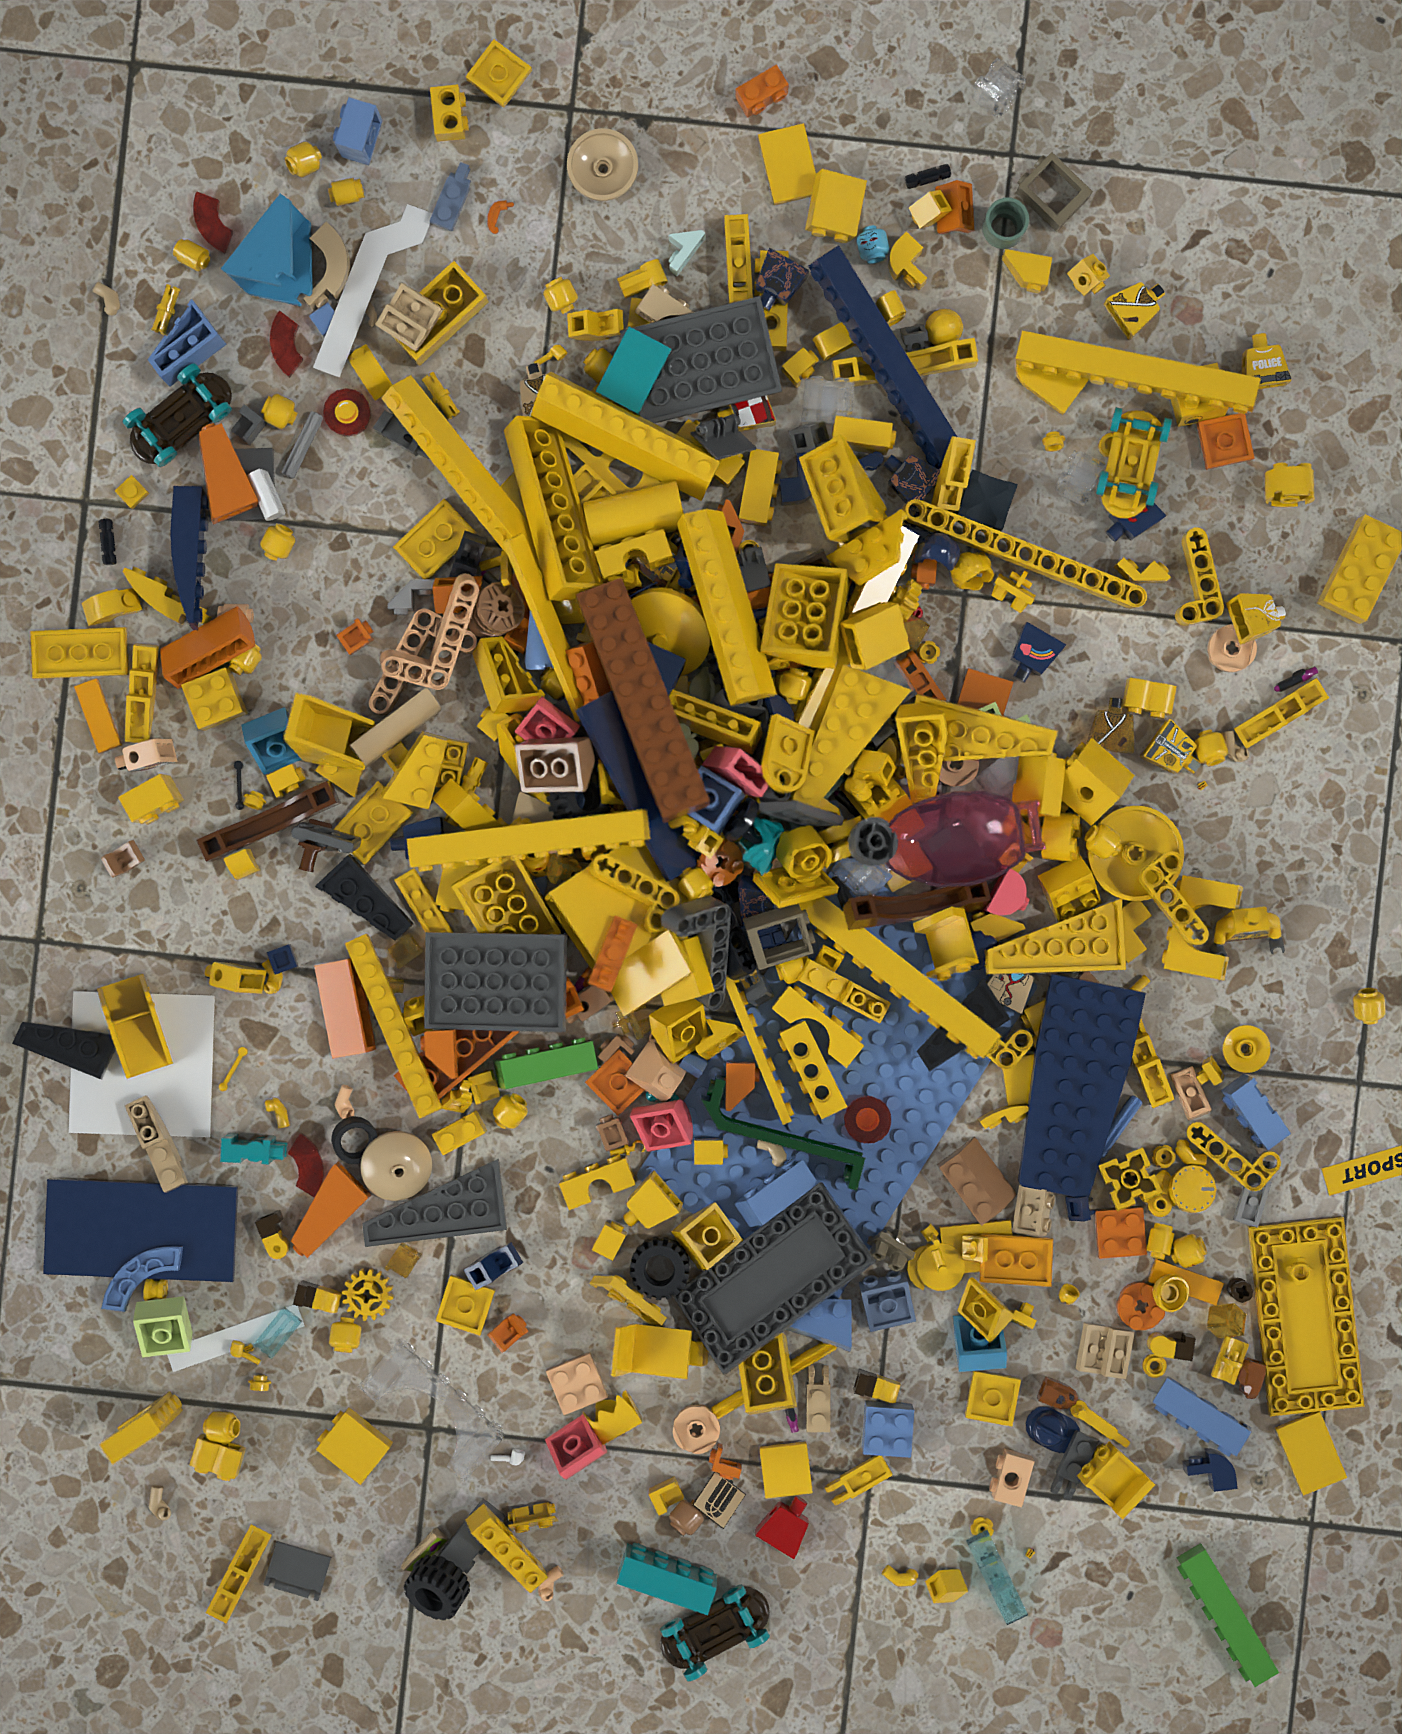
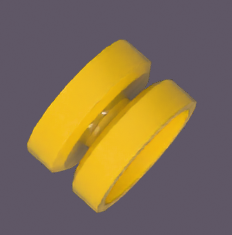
[818,815,864,864]

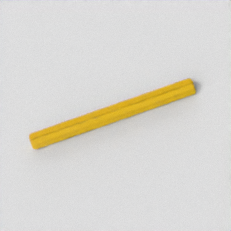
[711,1342,837,1419]

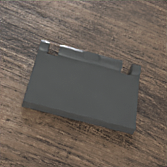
[264,1541,331,1601]

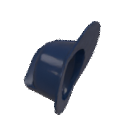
[1025,1406,1080,1453]

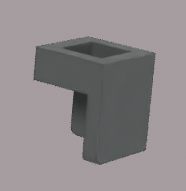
[232,404,267,445]

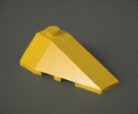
[895,703,948,803]

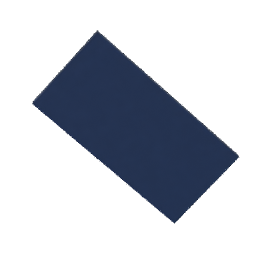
[575,691,702,882]
[43,1178,238,1282]

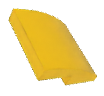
[573,463,617,528]
[759,1441,813,1499]

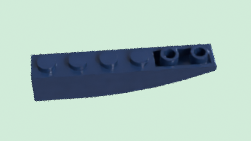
[170,486,209,630]

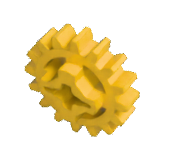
[888,579,922,622]
[342,1268,395,1321]

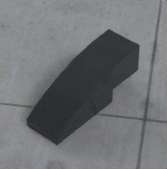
[449,531,487,611]

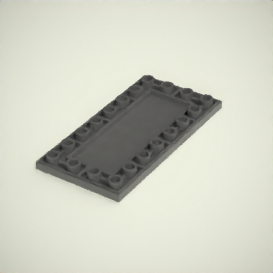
[672,1182,876,1375]

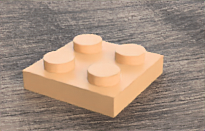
[546,1352,608,1415]

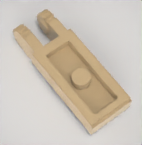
[806,1365,830,1432]

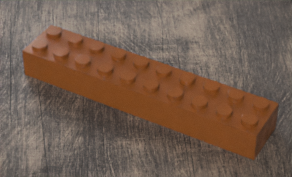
[576,577,710,823]

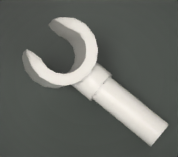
[490,1449,525,1465]

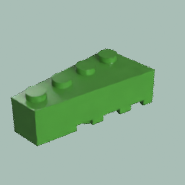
[493,1037,598,1090]

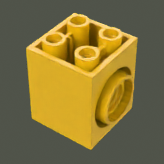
[1062,738,1135,826]

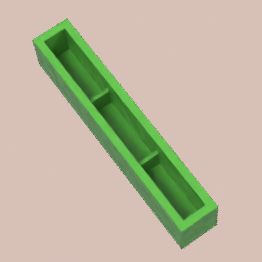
[1176,1543,1279,1687]

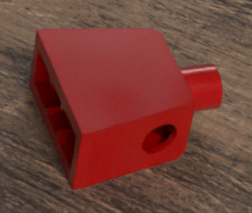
[755,1496,809,1559]

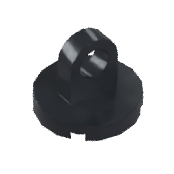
[722,798,763,845]

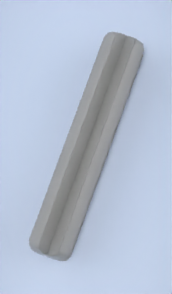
[282,411,323,478]

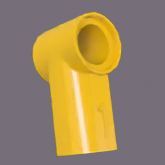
[617,259,668,299]

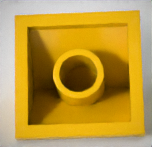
[957,1277,1015,1342]

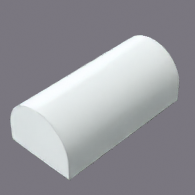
[247,468,286,521]

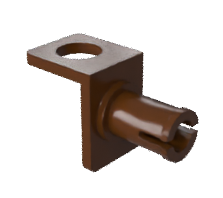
[298,819,332,873]

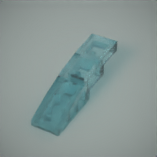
[966,1530,1028,1625]

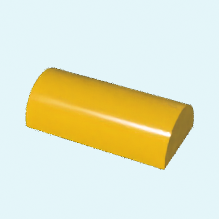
[583,481,684,549]

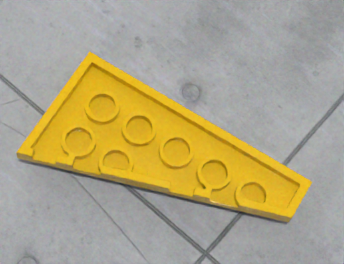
[792,664,911,807]
[900,694,1058,764]
[985,899,1126,975]

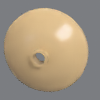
[567,128,638,201]
[360,1131,432,1201]

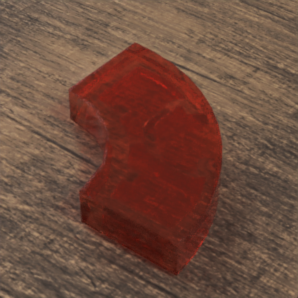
[193,191,233,254]
[270,310,304,378]
[288,1132,324,1198]

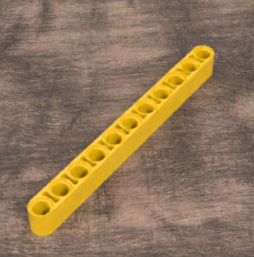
[902,499,1147,609]

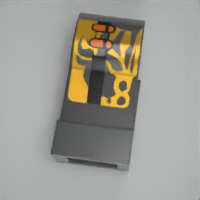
[740,964,775,1007]

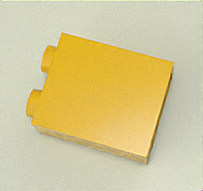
[543,842,689,970]

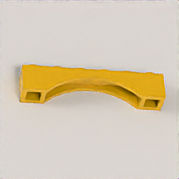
[831,338,978,390]

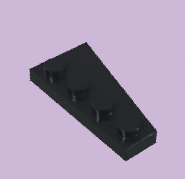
[315,854,414,941]
[916,978,1010,1072]
[12,1022,116,1080]

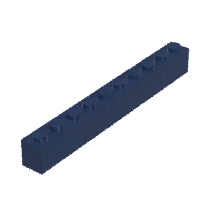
[808,245,957,469]

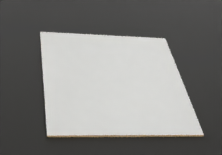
[69,991,215,1137]

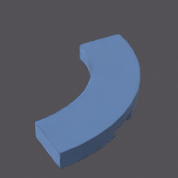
[101,1245,183,1312]

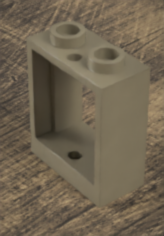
[1016,152,1093,232]
[743,903,816,970]

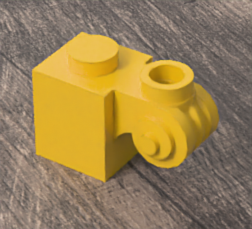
[845,749,896,802]

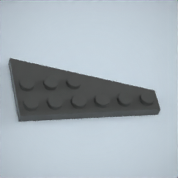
[362,1158,507,1247]

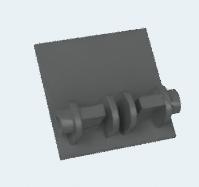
[690,414,757,460]
[735,545,771,592]

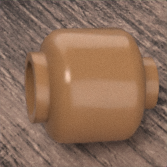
[669,1499,704,1537]

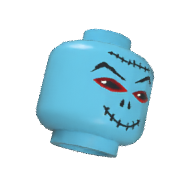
[856,225,890,264]

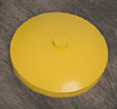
[630,588,712,676]
[1087,806,1184,901]

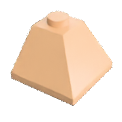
[625,1040,686,1102]

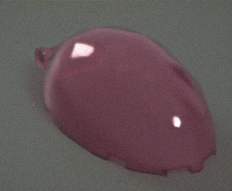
[886,791,1046,887]

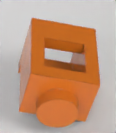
[911,553,937,590]

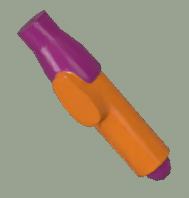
[574,966,592,993]

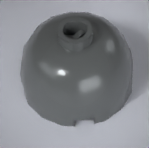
[848,817,898,866]

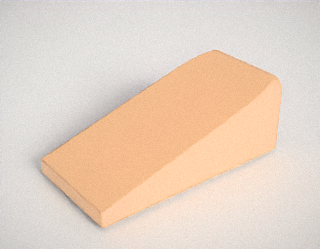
[1170,1066,1212,1121]

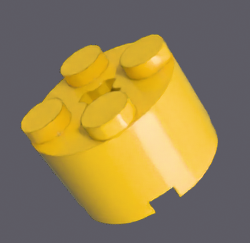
[1265,463,1315,507]
[1041,813,1083,861]
[776,825,832,882]

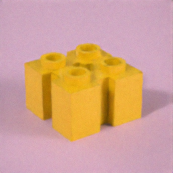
[1098,1148,1162,1212]

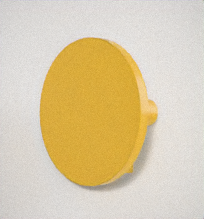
[917,1243,965,1291]

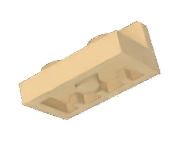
[1012,1185,1055,1237]

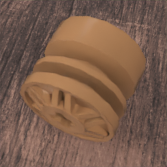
[463,582,525,638]

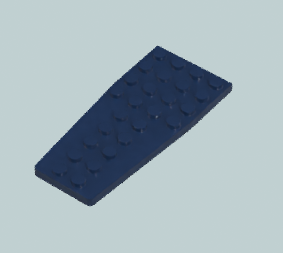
[1018,973,1146,1197]

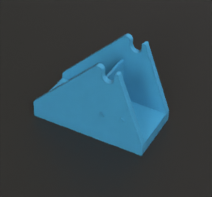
[221,193,312,306]

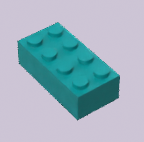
[616,1543,717,1615]

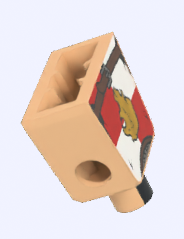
[115,738,178,771]

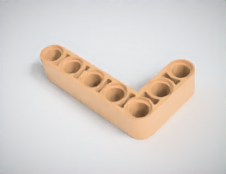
[379,574,479,690]
[369,609,479,716]

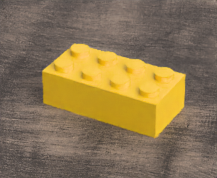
[391,261,489,366]
[1317,514,1402,624]

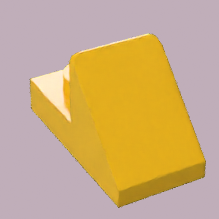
[694,1019,745,1060]

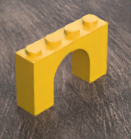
[1162,875,1243,981]
[99,1391,183,1465]

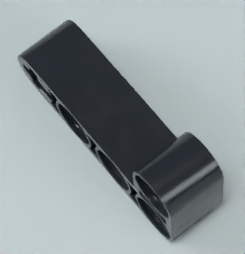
[711,881,756,980]

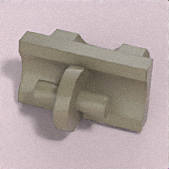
[867,1229,915,1272]

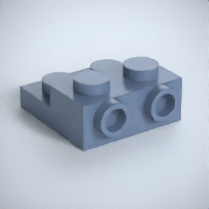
[859,1270,916,1332]

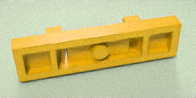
[724,214,753,304]

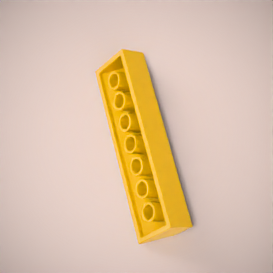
[531,372,722,501]
[503,415,603,601]
[677,509,777,706]

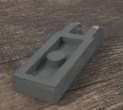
[291,822,362,853]
[1050,1430,1099,1500]

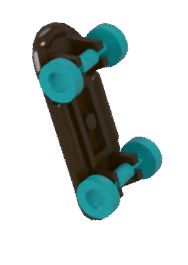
[122,363,232,467]
[660,1584,770,1682]

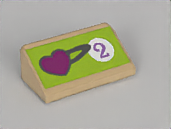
[401,1527,448,1572]

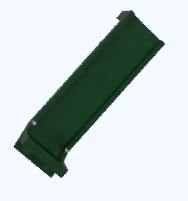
[701,1075,866,1191]

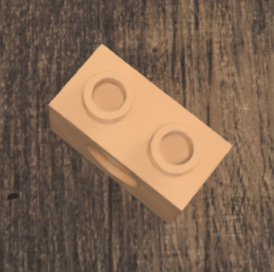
[989,1448,1035,1508]

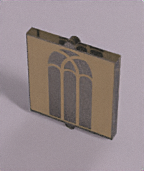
[692,1472,746,1529]

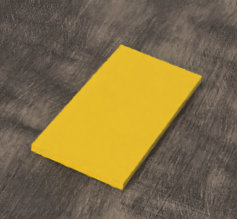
[1248,1216,1365,1417]

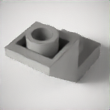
[388,579,435,615]

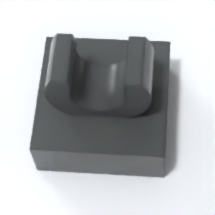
[900,324,928,352]

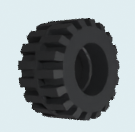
[546,768,611,820]
[630,1236,690,1300]
[404,1555,470,1621]

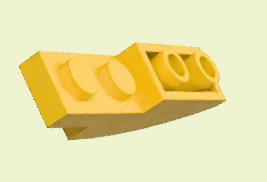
[122,566,212,625]
[796,958,891,1023]

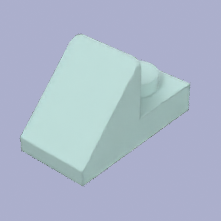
[668,230,706,277]

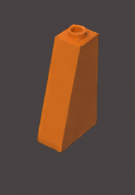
[199,423,258,525]
[291,1161,372,1258]

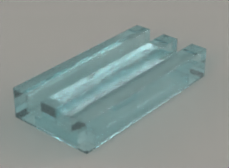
[253,1306,302,1359]

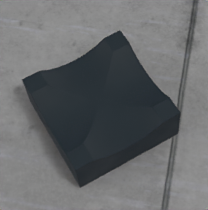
[957,469,1018,532]

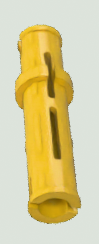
[444,756,489,827]

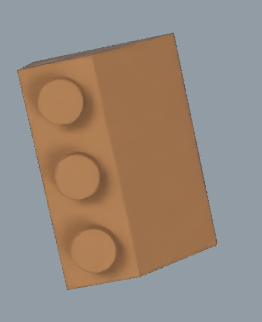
[515,737,595,793]
[937,1137,1017,1226]

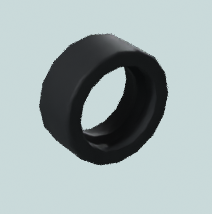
[331,1116,378,1164]

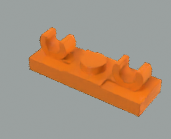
[588,915,638,992]

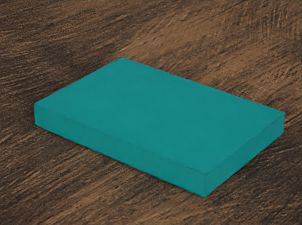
[596,327,672,414]

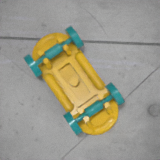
[1096,407,1172,519]

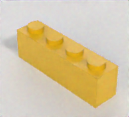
[669,689,763,755]

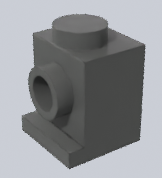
[789,421,830,454]

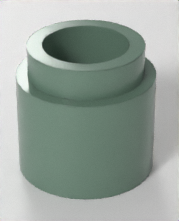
[982,198,1029,249]

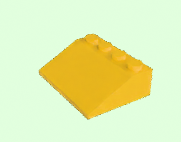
[761,563,849,669]
[451,856,561,935]

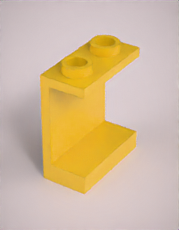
[913,906,979,981]

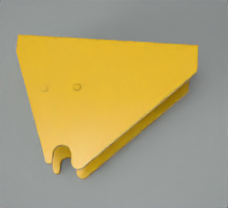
[799,435,888,543]
[284,693,376,770]
[97,974,173,1079]

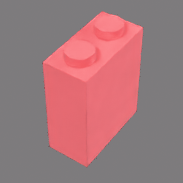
[702,746,769,797]

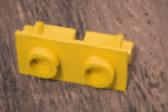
[507,1502,558,1533]

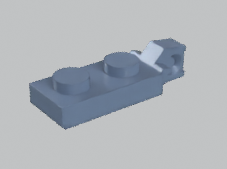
[429,162,471,232]

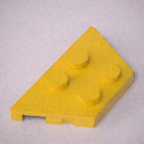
[827,509,907,586]

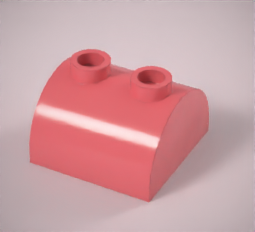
[514,696,580,741]
[984,868,1030,915]
[630,1100,693,1152]
[545,1414,607,1480]

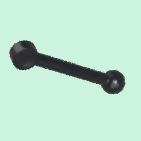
[234,761,245,810]

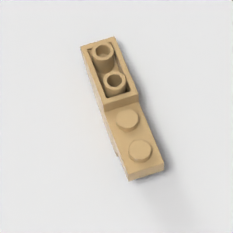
[124,1095,188,1193]

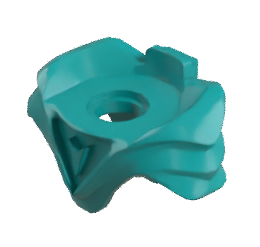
[740,817,785,876]

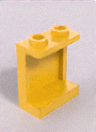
[1077,1441,1155,1519]

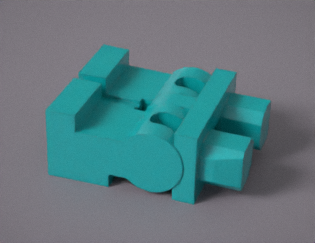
[220,1133,288,1165]

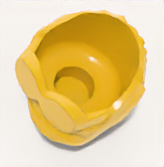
[950,552,994,591]

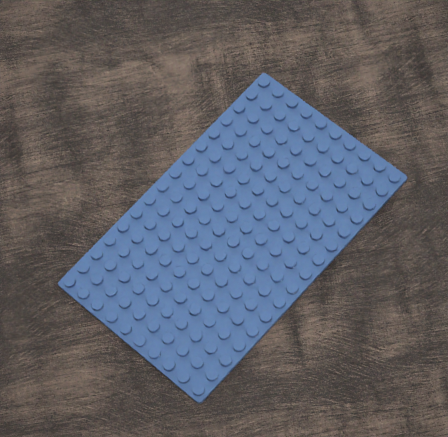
[637,860,1037,1299]

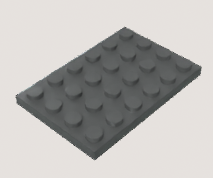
[620,296,782,423]
[424,932,567,1032]

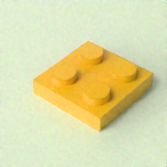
[465,39,532,108]
[435,1274,496,1336]
[965,1370,1021,1427]

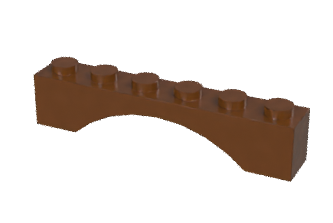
[196,781,341,862]
[843,878,991,931]

